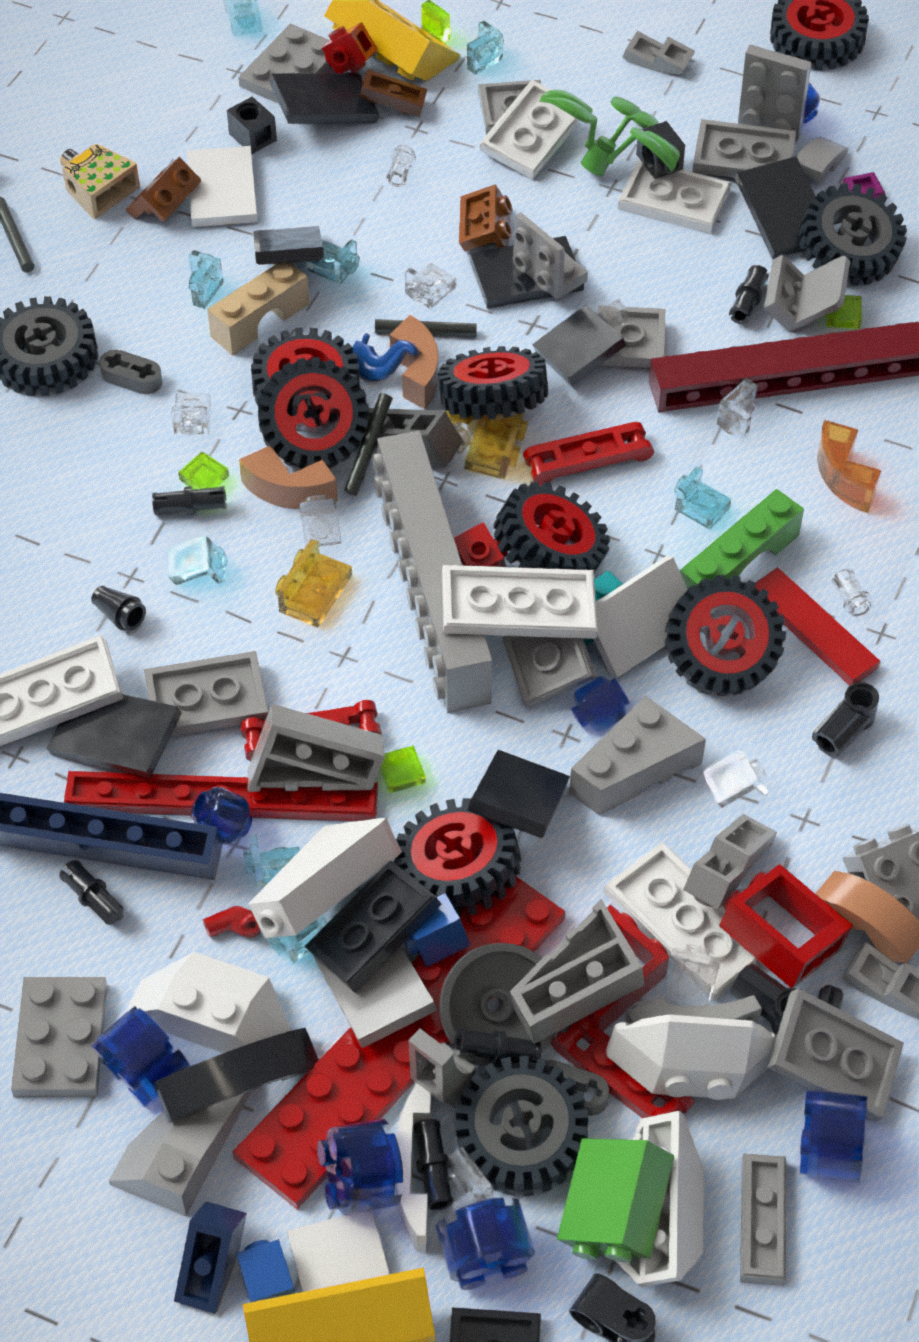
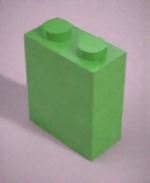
[557,1138,674,1263]

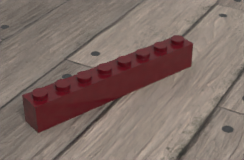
[649,321,919,412]

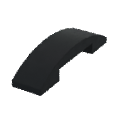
[154,1027,319,1123]

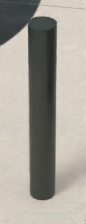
[0,197,34,272]
[375,319,477,337]
[344,393,393,496]

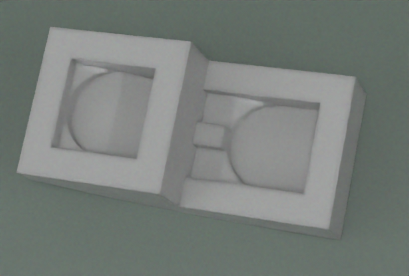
[622,31,695,74]
[797,136,848,182]
[842,942,919,1019]

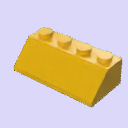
[324,0,461,81]
[242,1267,436,1342]

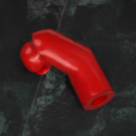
[202,906,261,938]

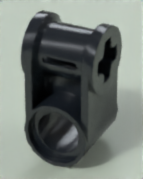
[569,1273,656,1342]

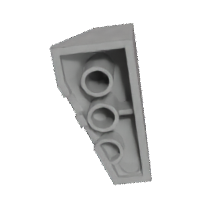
[109,1091,251,1216]

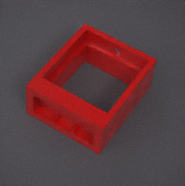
[719,864,853,988]
[588,904,669,1031]

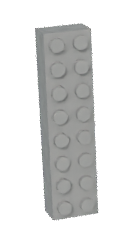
[372,430,492,713]

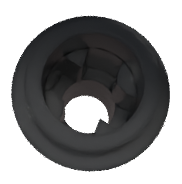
[91,585,146,630]

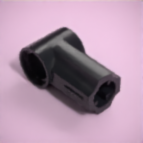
[812,682,879,757]
[730,963,797,1034]

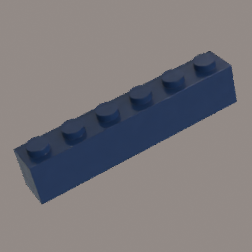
[0,793,223,880]

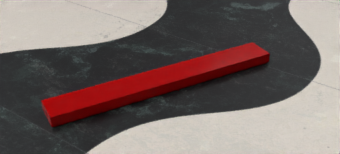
[63,771,378,822]

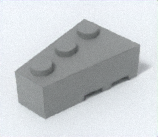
[569,696,706,815]
[248,704,385,792]
[510,899,644,1044]

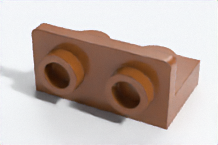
[125,156,201,221]
[459,184,513,252]

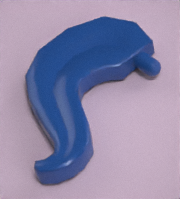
[353,333,419,381]

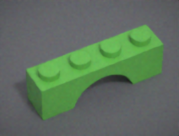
[680,488,804,589]

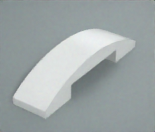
[394,1083,432,1252]

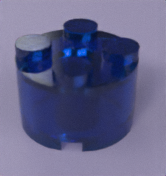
[91,1005,190,1108]
[800,1090,868,1183]
[317,1119,403,1215]
[435,1198,535,1290]

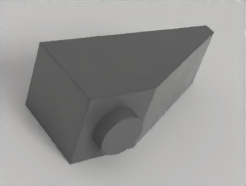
[362,408,463,467]

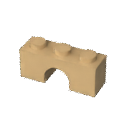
[207,263,309,355]

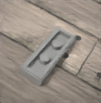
[740,1153,786,1286]

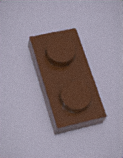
[359,69,427,117]

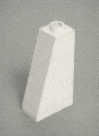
[248,818,402,938]

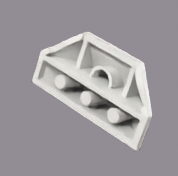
[124,952,291,1053]
[606,1015,777,1100]
[616,1111,704,1287]

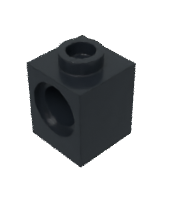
[226,96,277,155]
[636,121,686,179]

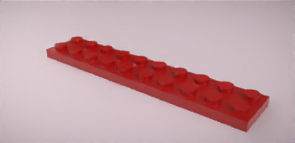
[232,875,565,1210]

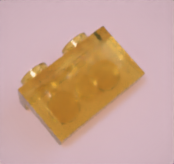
[464,413,529,480]
[275,539,352,628]

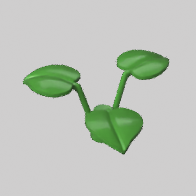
[539,89,680,176]

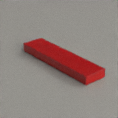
[755,567,880,686]

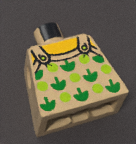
[60,144,140,219]

